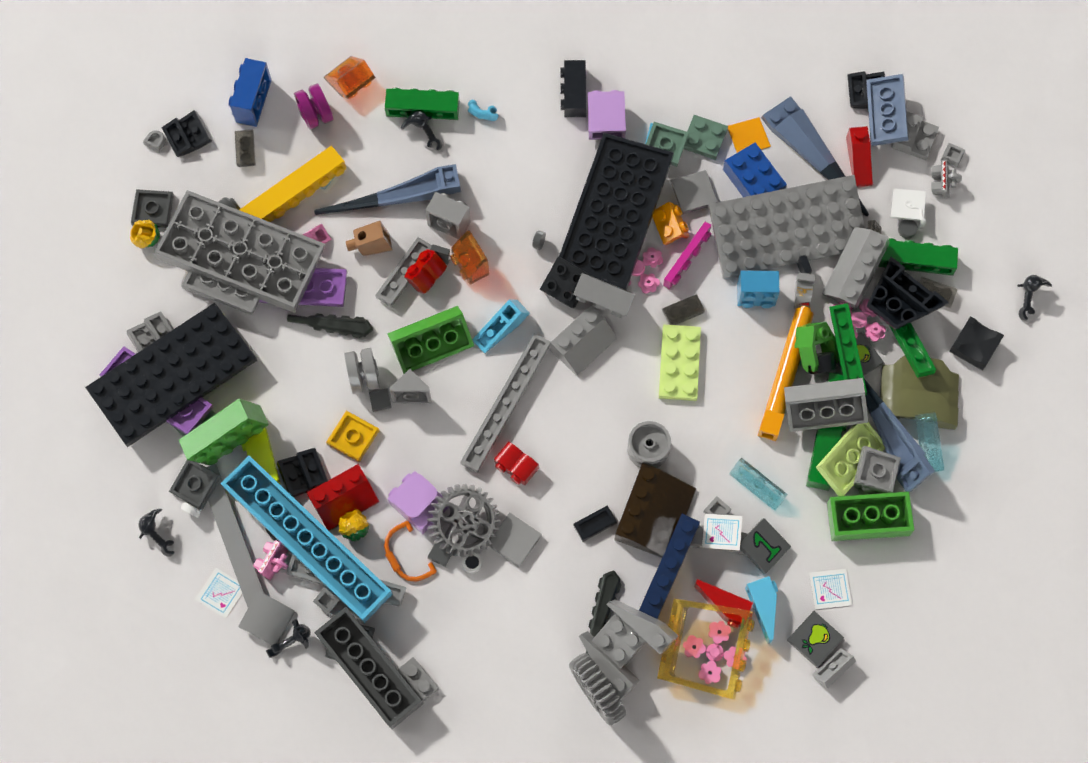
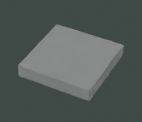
[671,170,717,214]
[854,446,901,493]
[487,512,542,567]

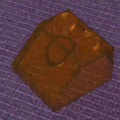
[323,56,376,99]
[450,230,489,285]

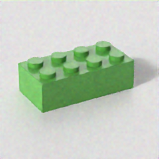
[179,398,269,465]
[827,492,914,541]

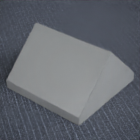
[390,369,432,403]

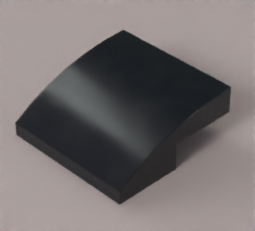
[847,71,885,109]
[161,110,212,157]
[277,448,328,497]

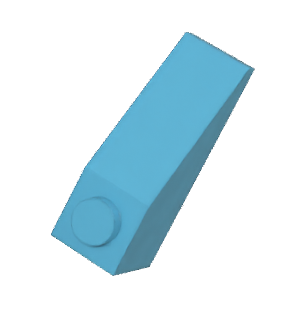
[472,299,530,353]
[745,576,778,644]

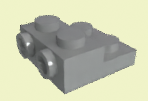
[892,111,939,160]

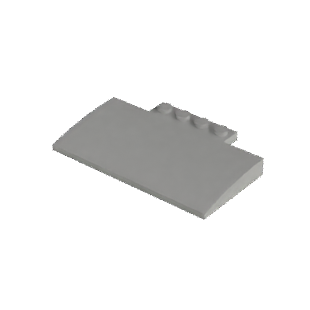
[154,190,325,315]

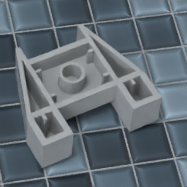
[579,600,678,699]

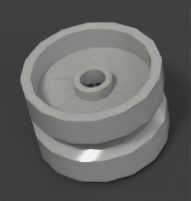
[344,348,379,394]
[627,421,671,468]

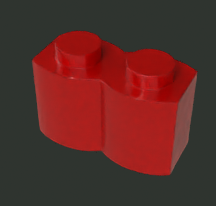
[404,249,447,294]
[494,441,540,485]

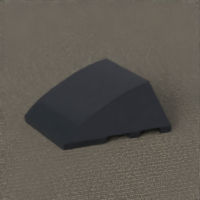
[867,257,949,330]

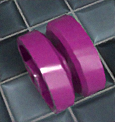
[294,83,334,130]

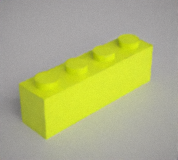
[241,427,281,485]

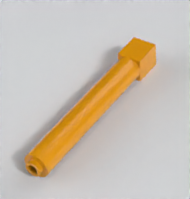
[758,306,814,441]

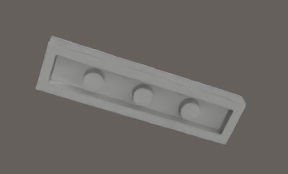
[375,237,432,307]

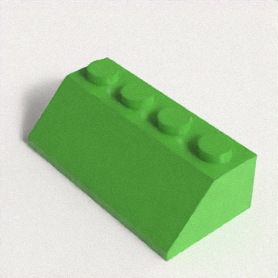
[387,306,474,374]

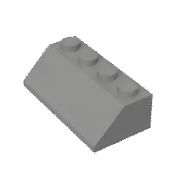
[822,227,890,310]
[784,378,868,432]

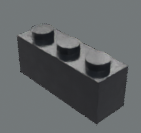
[560,60,586,117]

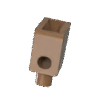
[346,221,393,256]

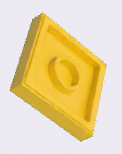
[326,410,380,463]

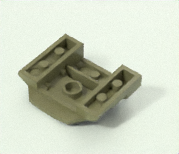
[880,356,959,430]

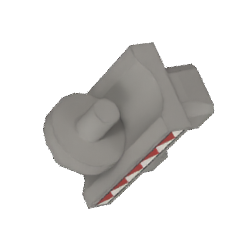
[931,160,962,198]

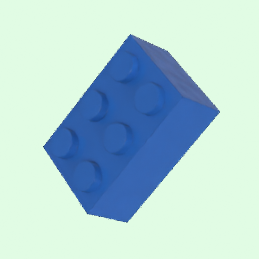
[228,58,272,127]
[723,142,787,197]

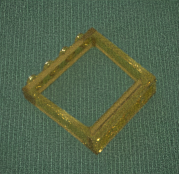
[657,598,755,699]

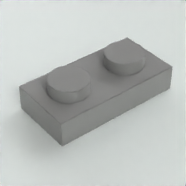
[813,648,856,688]
[398,657,439,702]

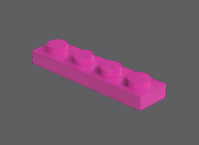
[663,221,712,289]

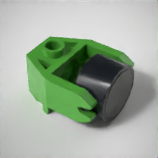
[794,322,839,374]

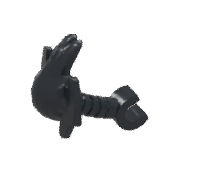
[401,111,442,150]
[1017,275,1052,320]
[138,509,175,557]
[266,619,311,658]

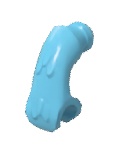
[468,100,498,121]

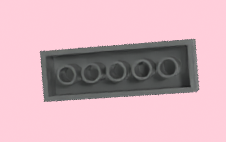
[314,607,424,730]

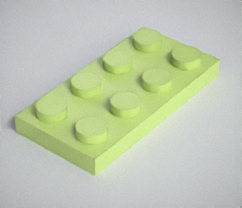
[659,324,701,401]
[816,422,885,496]

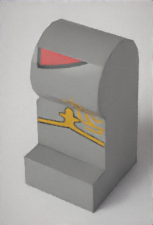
[794,272,815,309]

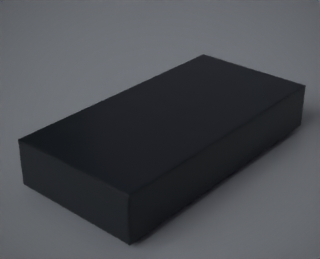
[573,505,617,542]

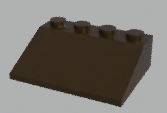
[614,463,696,558]

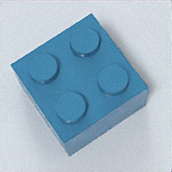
[737,271,780,308]

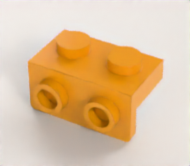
[653,202,689,246]

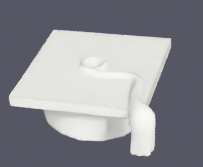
[891,188,926,228]

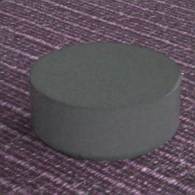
[898,219,918,239]
[532,230,546,250]

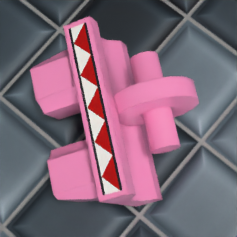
[253,540,288,581]

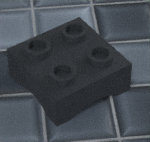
[540,257,593,308]
[949,316,1004,371]

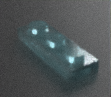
[915,412,944,472]
[729,458,788,511]

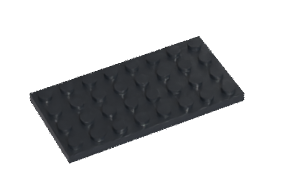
[559,133,674,290]
[85,303,257,447]

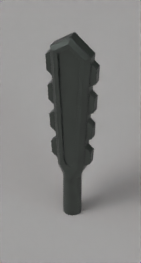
[287,313,373,338]
[586,570,622,655]

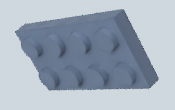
[866,74,909,146]

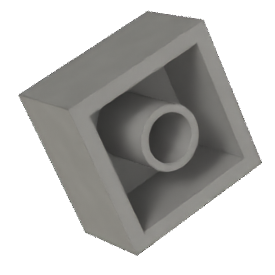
[425,192,471,240]

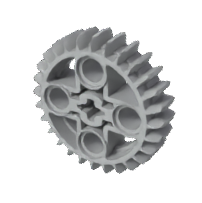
[427,484,500,557]
[569,653,626,725]

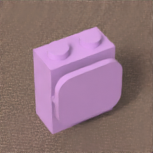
[587,90,626,140]
[387,471,449,534]

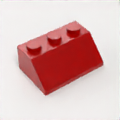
[307,464,379,531]

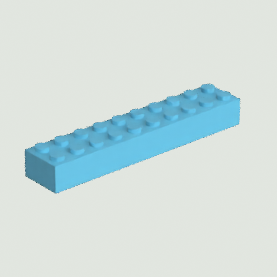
[220,456,393,623]

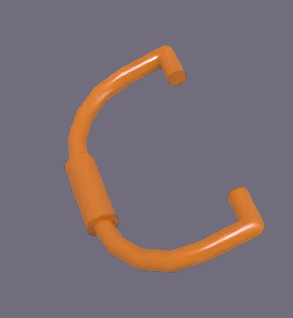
[384,521,437,582]

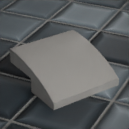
[127,311,173,352]
[238,591,295,645]

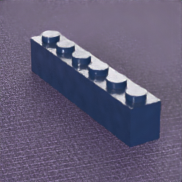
[639,514,700,619]

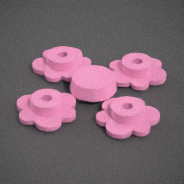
[628,247,663,294]
[833,299,886,342]
[683,621,747,684]

